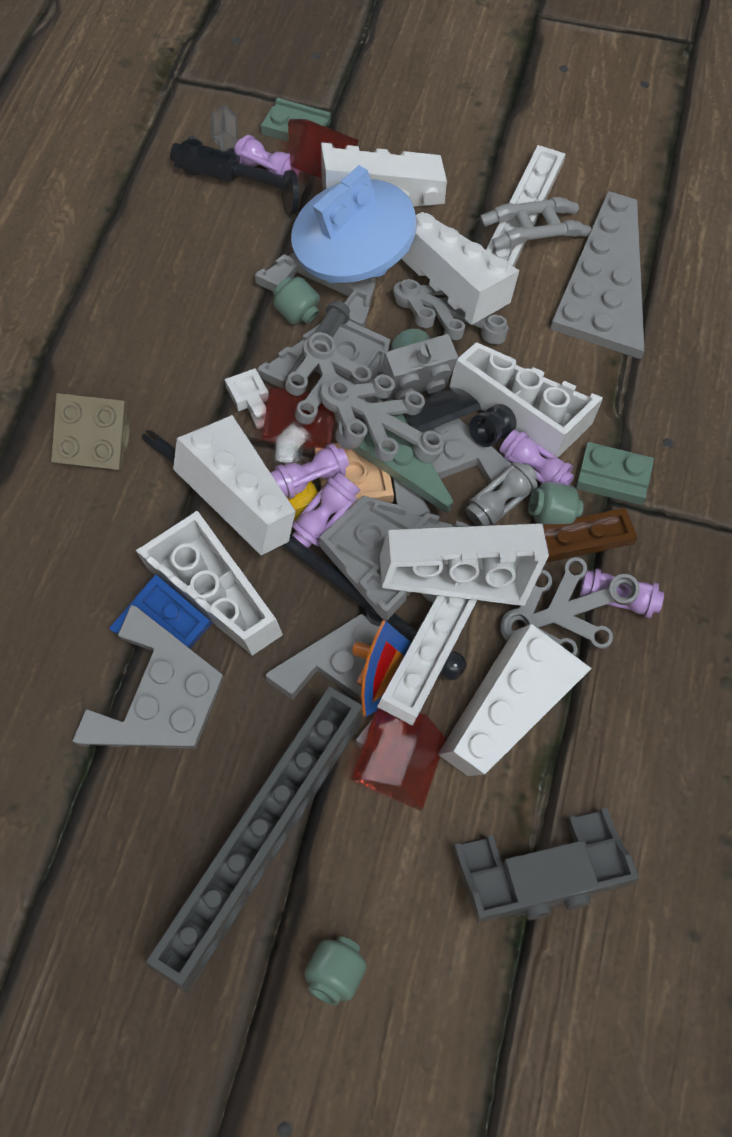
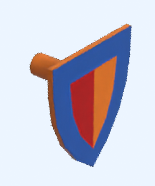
[352,620,411,716]

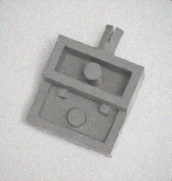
[381,334,458,401]

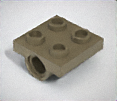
[51,393,130,470]

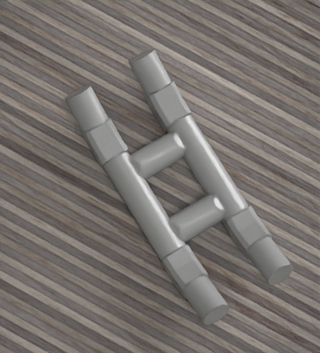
[480,197,591,251]

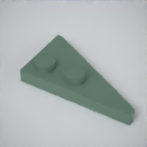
[352,399,453,514]

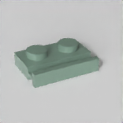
[261,98,331,150]
[576,442,654,505]

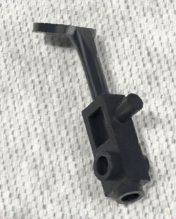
[170,139,299,214]

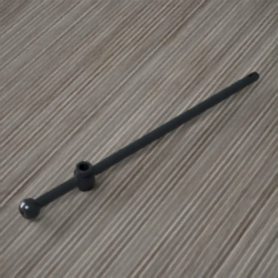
[142,430,467,680]

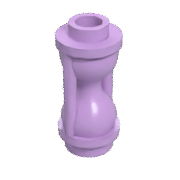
[234,135,301,177]
[499,430,574,485]
[270,443,349,499]
[292,472,361,548]
[579,569,664,618]

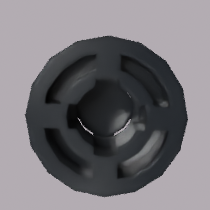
[469,404,517,447]

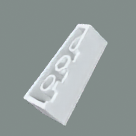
[321,142,447,207]
[401,212,520,325]
[449,342,603,458]
[173,415,296,555]
[136,511,283,656]
[379,524,549,606]
[438,624,592,776]

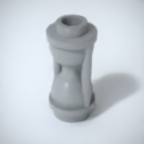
[465,462,538,526]

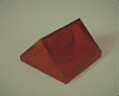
[288,119,359,178]
[262,387,337,449]
[350,708,446,811]

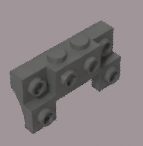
[453,807,639,924]

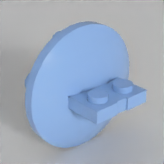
[291,165,417,283]

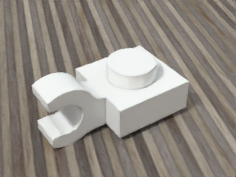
[225,368,270,429]

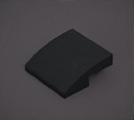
[403,388,481,432]

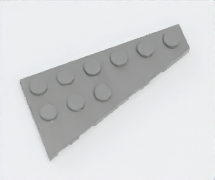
[551,191,644,359]

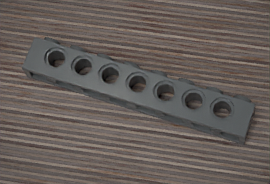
[146,687,363,994]

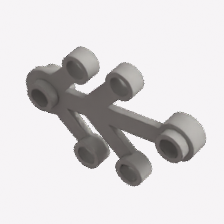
[393,279,509,344]
[285,332,382,449]
[320,374,444,463]
[500,557,640,656]

